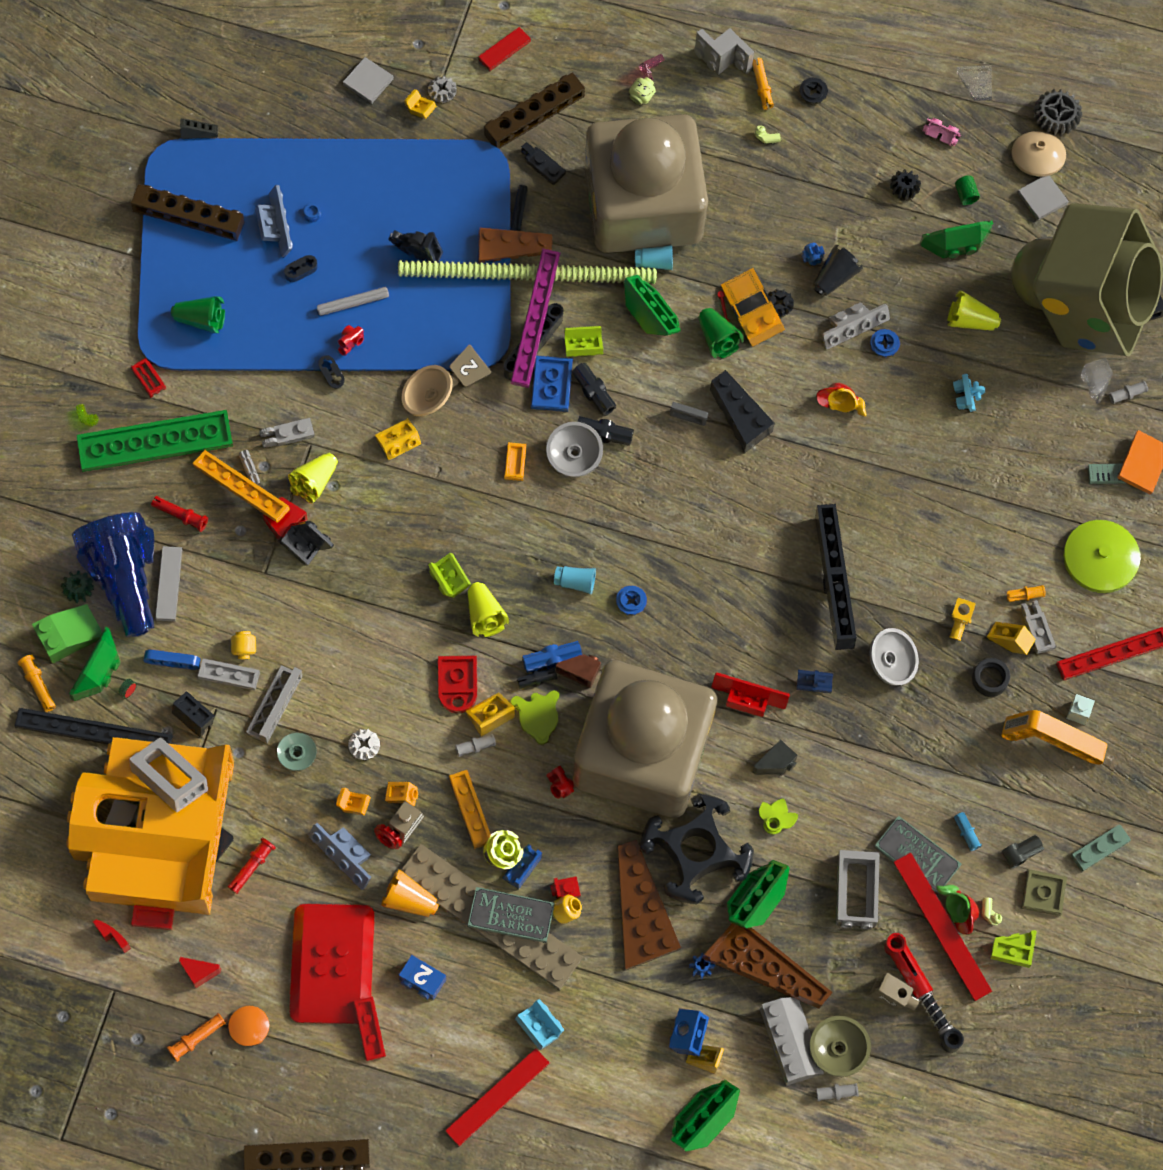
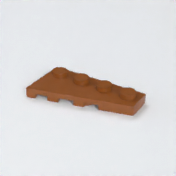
[478,228,552,264]

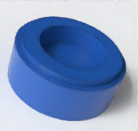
[303,203,322,222]

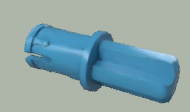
[954,812,982,851]

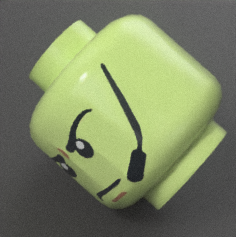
[629,77,656,105]

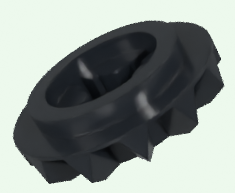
[799,78,828,104]
[768,289,794,317]

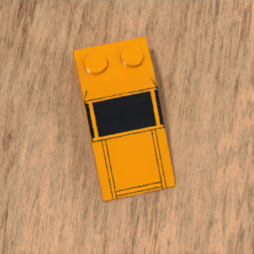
[721,268,785,347]

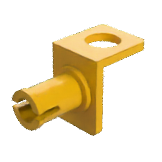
[949,598,975,641]

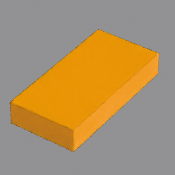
[504,442,526,481]

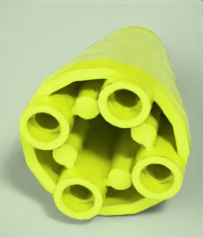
[288,453,338,504]

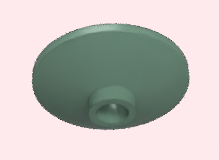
[277,733,317,771]

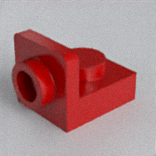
[550,876,581,899]

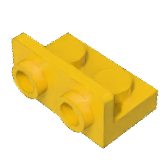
[375,419,421,460]

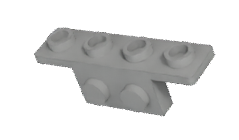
[822,302,890,349]

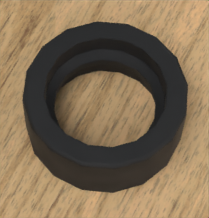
[972,658,1011,697]

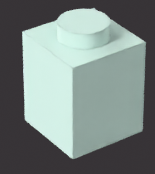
[1066,694,1095,725]

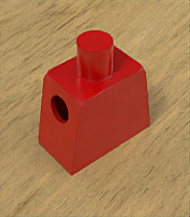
[263,497,308,540]

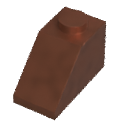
[556,654,601,688]

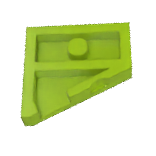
[990,930,1037,968]

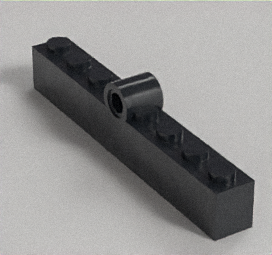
[815,504,857,650]

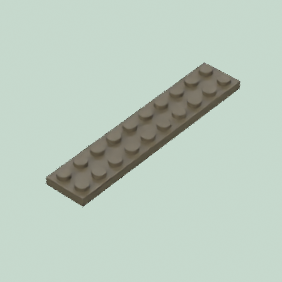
[401,844,583,990]

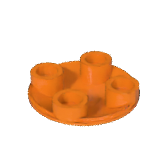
[228,1006,269,1046]

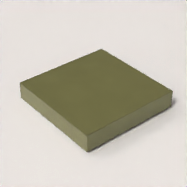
[1021,869,1067,916]

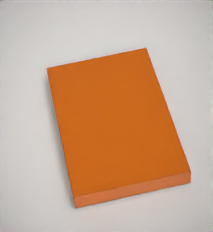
[1117,430,1163,495]

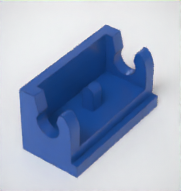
[503,844,542,890]

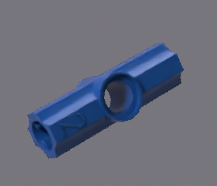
[522,641,582,673]

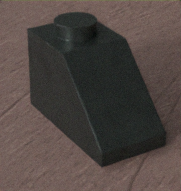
[752,739,798,775]

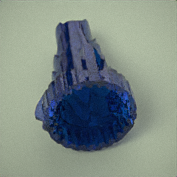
[72,512,155,637]

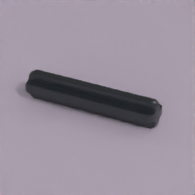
[510,185,528,231]

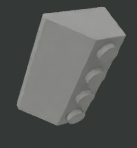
[760,997,824,1086]

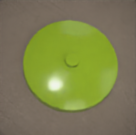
[1063,520,1140,593]

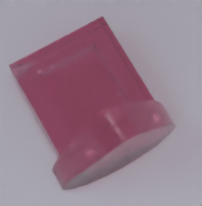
[639,54,665,81]

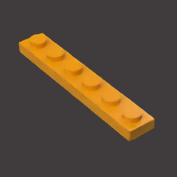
[193,450,290,523]

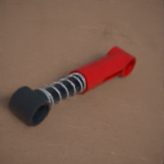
[884,933,964,1053]

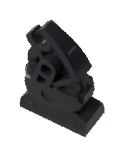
[388,230,443,263]

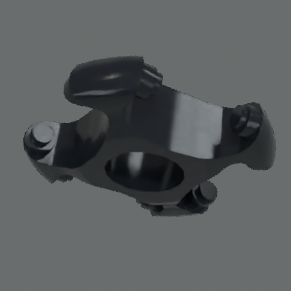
[640,793,754,905]

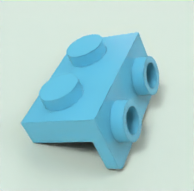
[515,999,564,1050]

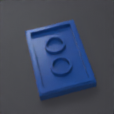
[531,356,573,412]

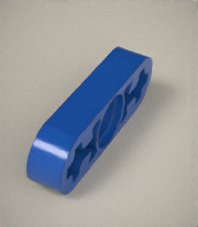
[143,650,201,670]

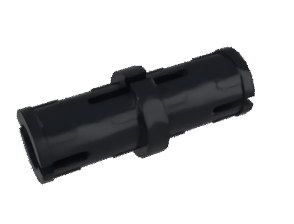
[517,667,557,689]

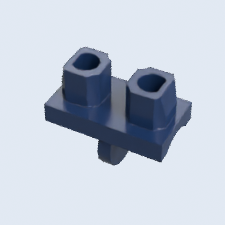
[796,670,833,693]

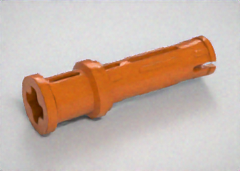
[167,1013,226,1062]

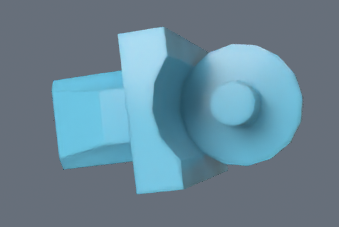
[953,374,985,412]

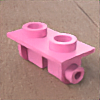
[922,118,961,146]

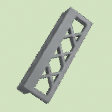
[246,665,303,743]

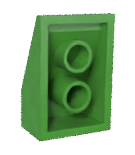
[32,604,103,664]

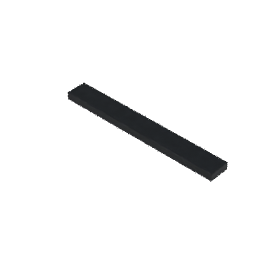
[14,708,173,744]

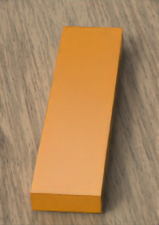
[449,770,491,849]

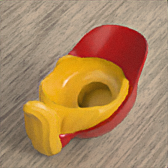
[816,383,867,416]

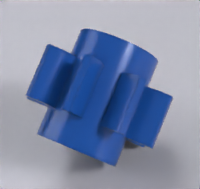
[801,243,825,266]
[689,953,715,979]

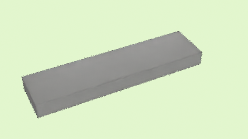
[156,546,182,621]

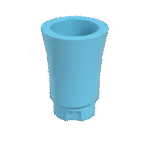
[635,245,673,271]
[554,566,596,594]

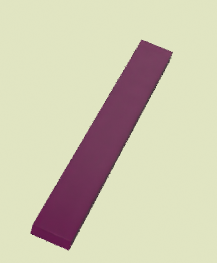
[510,249,561,388]

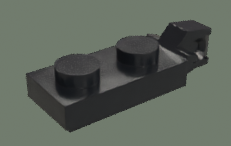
[521,142,566,185]

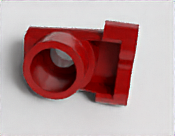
[338,325,364,356]
[546,765,575,799]

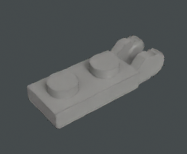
[259,418,315,448]
[1021,600,1056,654]

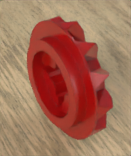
[374,824,402,849]

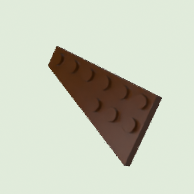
[618,839,681,971]
[702,923,833,1009]

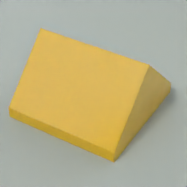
[466,692,515,737]

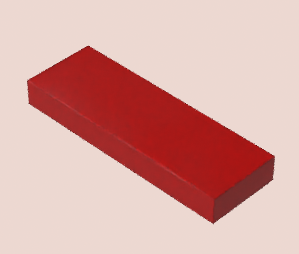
[479,27,531,71]
[353,996,386,1061]

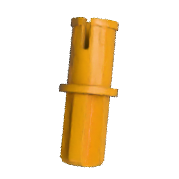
[1006,585,1046,602]

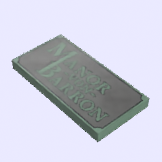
[874,816,962,895]
[468,887,555,943]

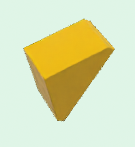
[686,1045,724,1074]

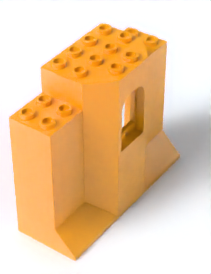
[66,737,234,915]

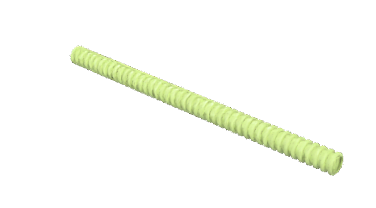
[398,260,657,284]

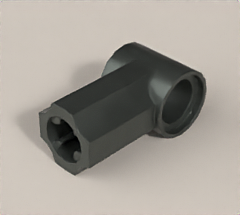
[1001,835,1044,869]

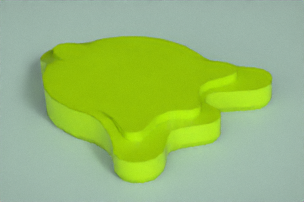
[511,690,559,745]

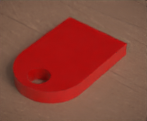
[438,655,477,713]

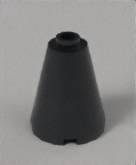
[813,245,863,296]

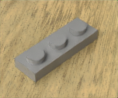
[198,658,260,691]

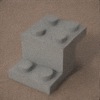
[694,28,754,75]

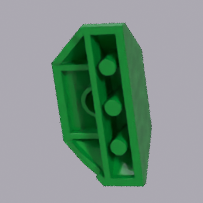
[920,221,993,259]
[624,275,681,336]
[69,627,120,701]
[727,860,790,928]
[671,1080,740,1151]

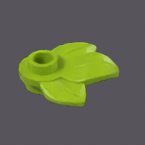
[759,798,798,835]

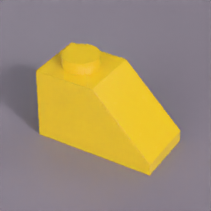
[987,622,1036,655]

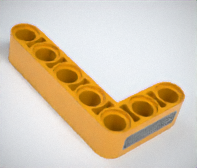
[1001,710,1107,765]

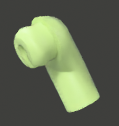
[755,126,781,144]

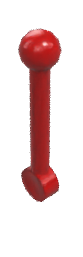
[718,291,730,322]

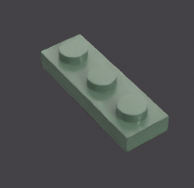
[1071,824,1131,872]

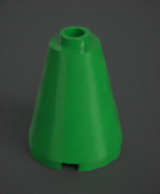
[171,296,225,334]
[698,308,744,359]

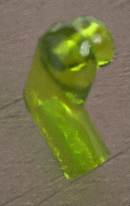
[75,404,99,427]

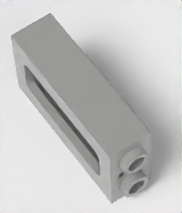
[129,737,208,813]
[836,850,879,929]

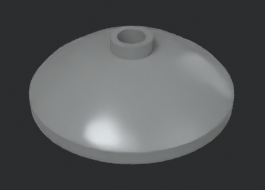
[546,422,603,477]
[870,628,919,686]

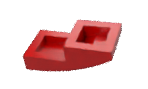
[93,919,131,953]

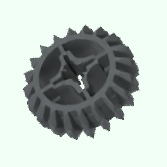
[1033,89,1082,136]

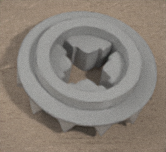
[428,75,457,103]

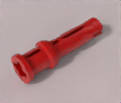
[151,496,208,532]
[227,837,276,894]

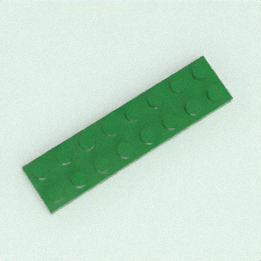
[77,410,233,472]

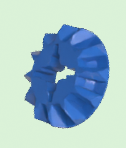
[870,329,900,358]
[616,586,647,615]

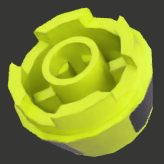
[483,830,523,869]

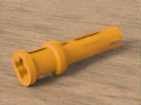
[17,655,56,712]

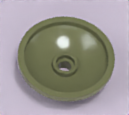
[810,1016,871,1077]

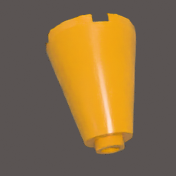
[381,869,439,917]

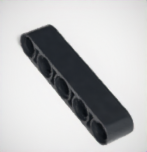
[504,303,564,380]

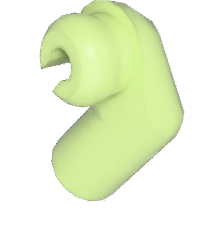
[982,897,1002,925]

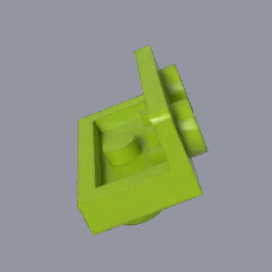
[564,326,603,357]
[428,553,471,598]

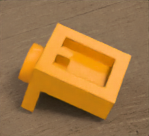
[385,782,418,806]

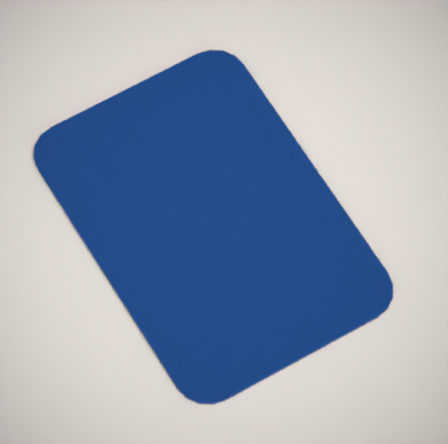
[138,138,511,371]

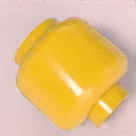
[231,631,256,660]
[552,895,582,924]

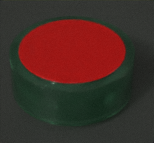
[119,679,137,699]

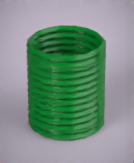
[955,175,980,205]

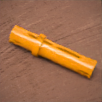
[752,58,774,110]

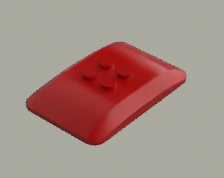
[289,904,375,1024]

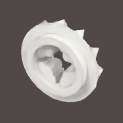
[349,729,380,760]

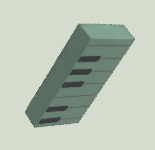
[1088,464,1126,484]

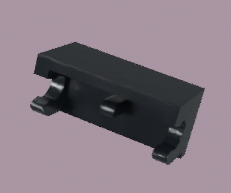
[172,691,215,738]

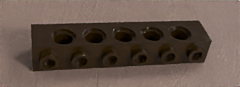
[484,72,585,149]
[131,184,245,241]
[244,1139,370,1170]

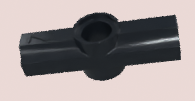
[572,363,616,416]
[578,416,634,446]

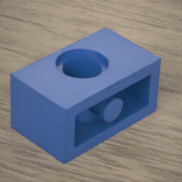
[669,1009,709,1056]

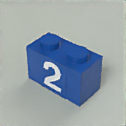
[399,955,446,1000]

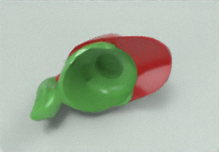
[936,885,979,935]

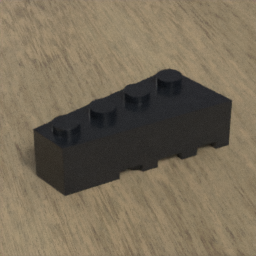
[710,370,775,454]

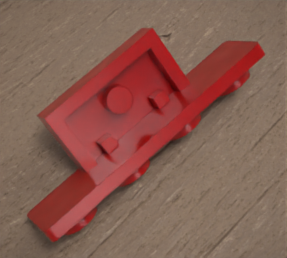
[711,672,790,717]

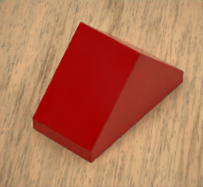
[179,957,221,988]

